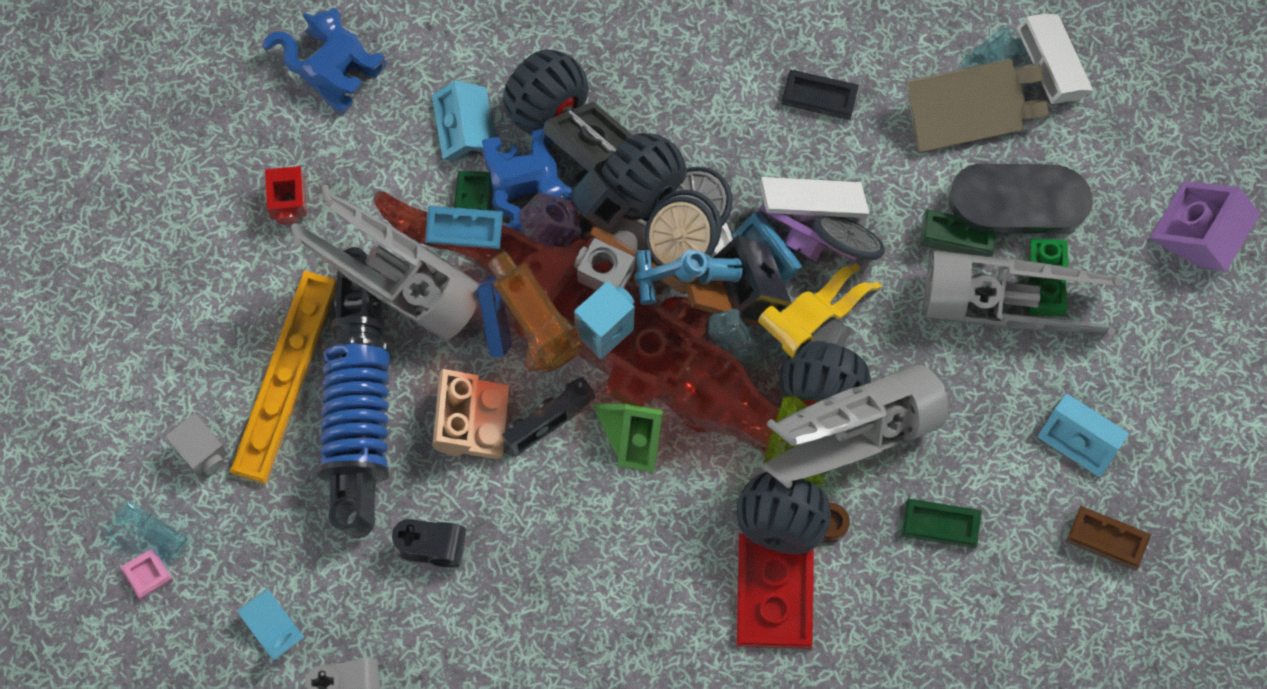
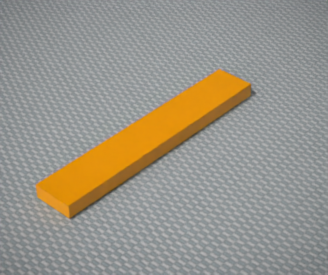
[230,270,337,485]

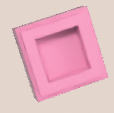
[120,547,173,600]

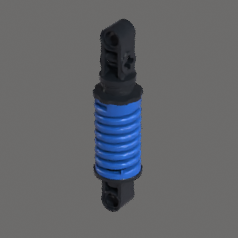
[317,247,391,539]

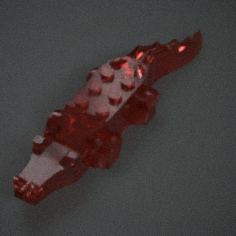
[373,191,788,459]

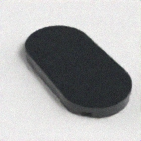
[948,163,1093,234]

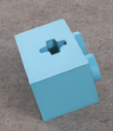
[574,281,635,359]

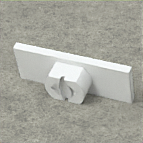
[759,177,870,222]

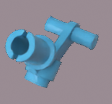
[634,250,742,305]

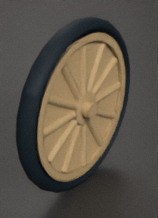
[645,196,718,266]

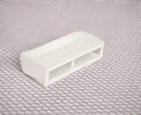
[1017,14,1093,104]

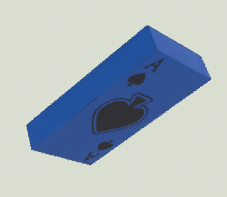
[477,276,512,358]

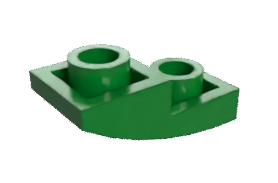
[1028,238,1068,317]

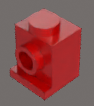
[265,166,307,225]

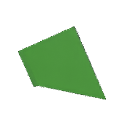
[592,404,664,472]

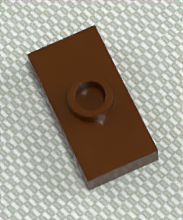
[1065,505,1151,571]

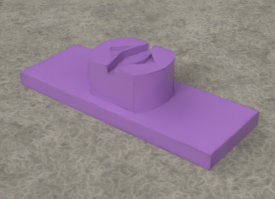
[759,203,860,264]

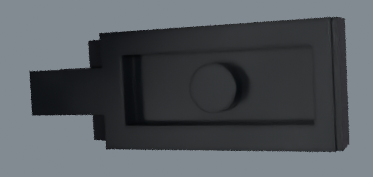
[502,377,596,457]

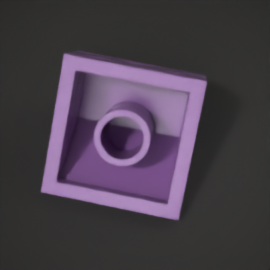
[1150,181,1260,272]

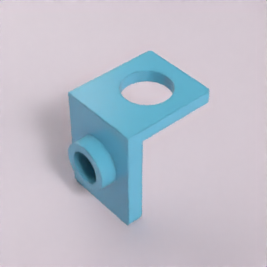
[237,589,304,660]

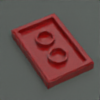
[736,533,814,649]

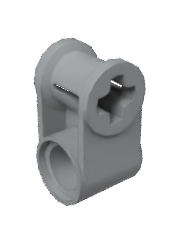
[305,658,380,689]

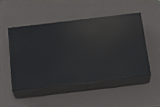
[781,69,859,121]

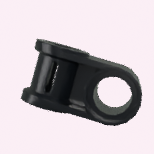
[392,519,467,568]

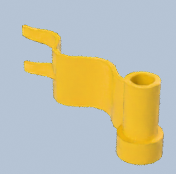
[758,263,882,358]

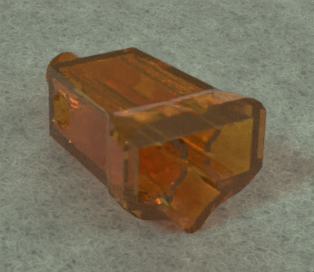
[489,253,584,372]

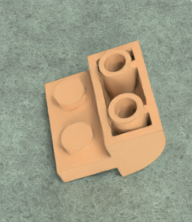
[432,369,509,459]

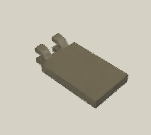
[905,58,1049,152]

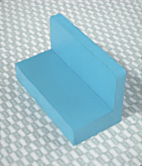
[432,80,495,161]
[1037,394,1129,478]

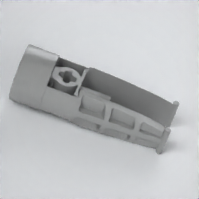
[291,185,480,340]
[923,251,1122,335]
[763,365,948,488]

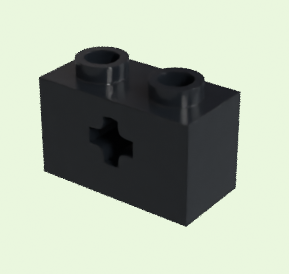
[714,235,792,321]

